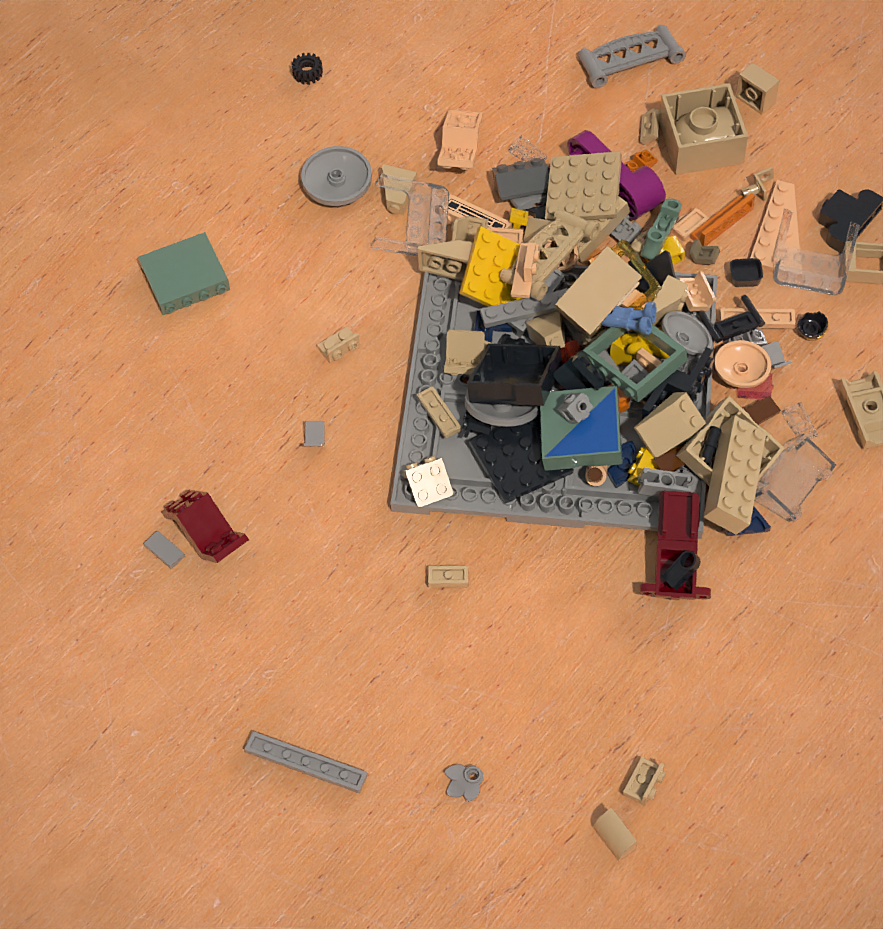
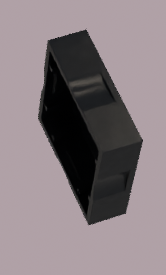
[467,343,563,406]

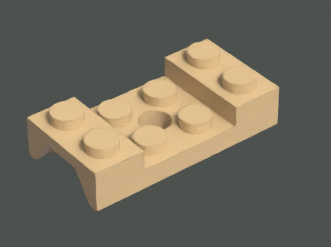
[839,371,883,449]

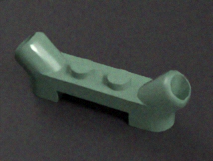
[640,199,682,260]

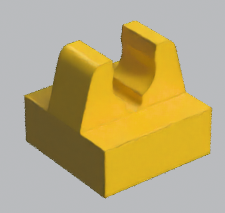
[509,208,528,229]

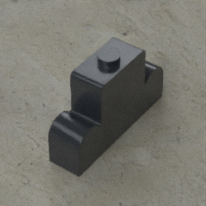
[818,189,883,254]

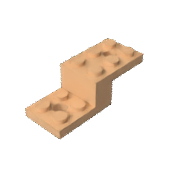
[438,110,483,170]

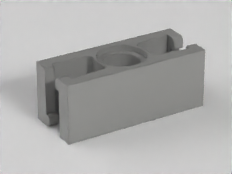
[638,468,691,497]

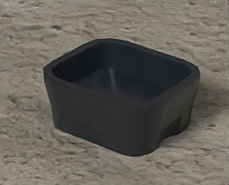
[730,258,763,287]

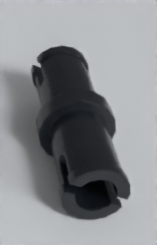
[700,426,722,466]

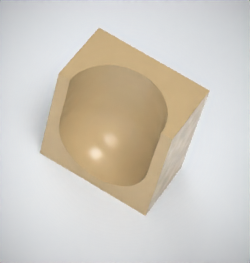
[659,83,748,175]
[555,246,642,339]

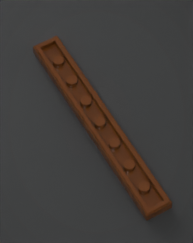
[652,396,781,472]

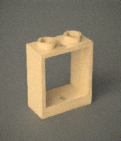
[845,241,883,284]

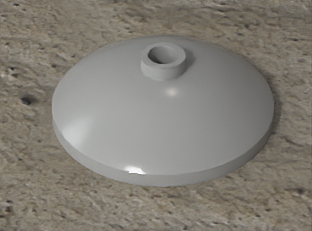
[662,311,712,356]

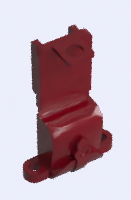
[639,491,711,600]

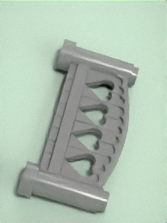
[578,25,686,88]

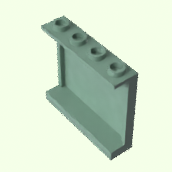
[138,232,230,315]

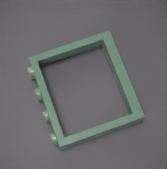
[583,319,687,402]

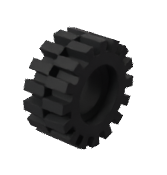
[292,53,323,85]

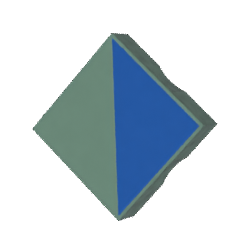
[540,386,623,471]

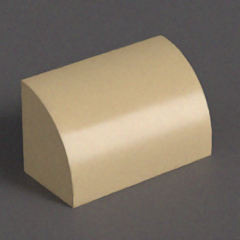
[593,807,637,862]

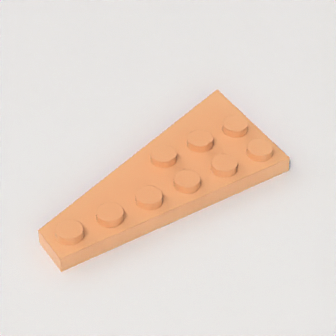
[750,180,802,280]

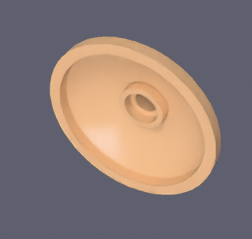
[714,340,771,388]

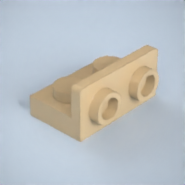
[317,327,360,363]

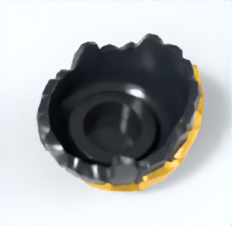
[797,311,829,340]

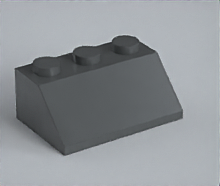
[492,158,549,201]

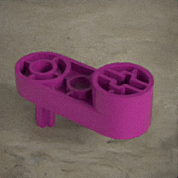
[548,130,666,220]

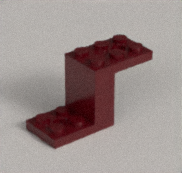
[161,489,249,563]

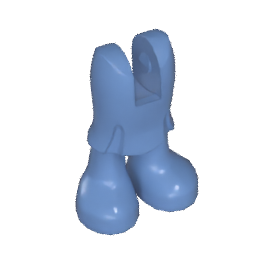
[601,302,657,335]

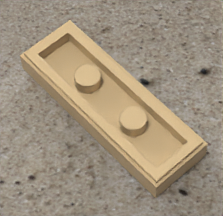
[416,386,462,439]

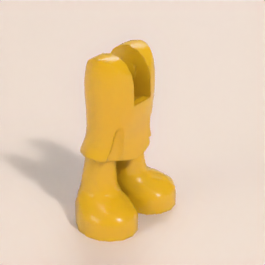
[621,327,670,359]

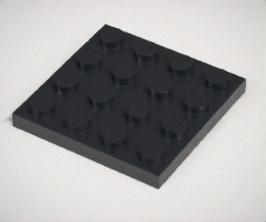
[470,414,574,504]

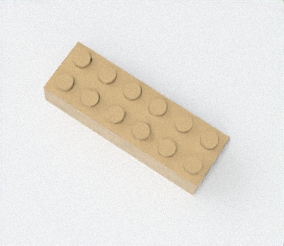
[704,415,766,535]

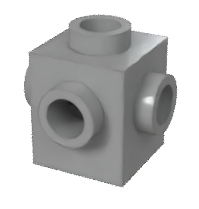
[558,393,593,423]

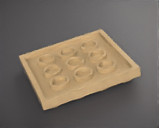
[545,151,622,221]

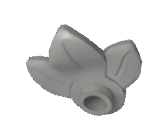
[444,764,483,802]

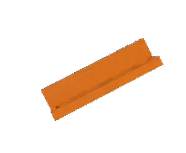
[690,193,755,246]

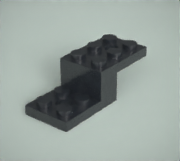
[641,347,714,421]

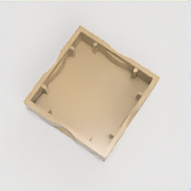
[676,396,785,487]

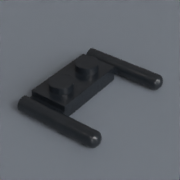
[698,295,765,343]

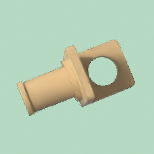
[740,167,774,201]

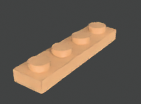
[720,308,796,329]

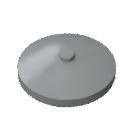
[301,146,372,206]
[465,389,540,427]

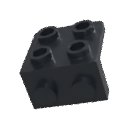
[628,250,676,298]
[553,350,606,391]

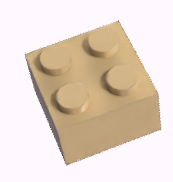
[736,63,779,115]

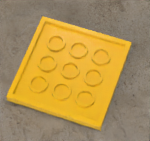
[459,226,543,307]

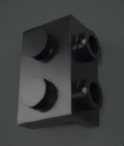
[462,410,491,438]

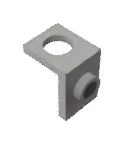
[761,341,792,370]
[303,421,325,447]

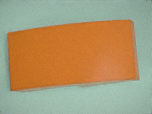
[624,149,658,172]

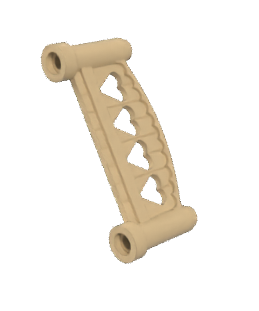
[500,210,601,301]

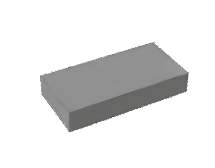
[143,531,185,569]

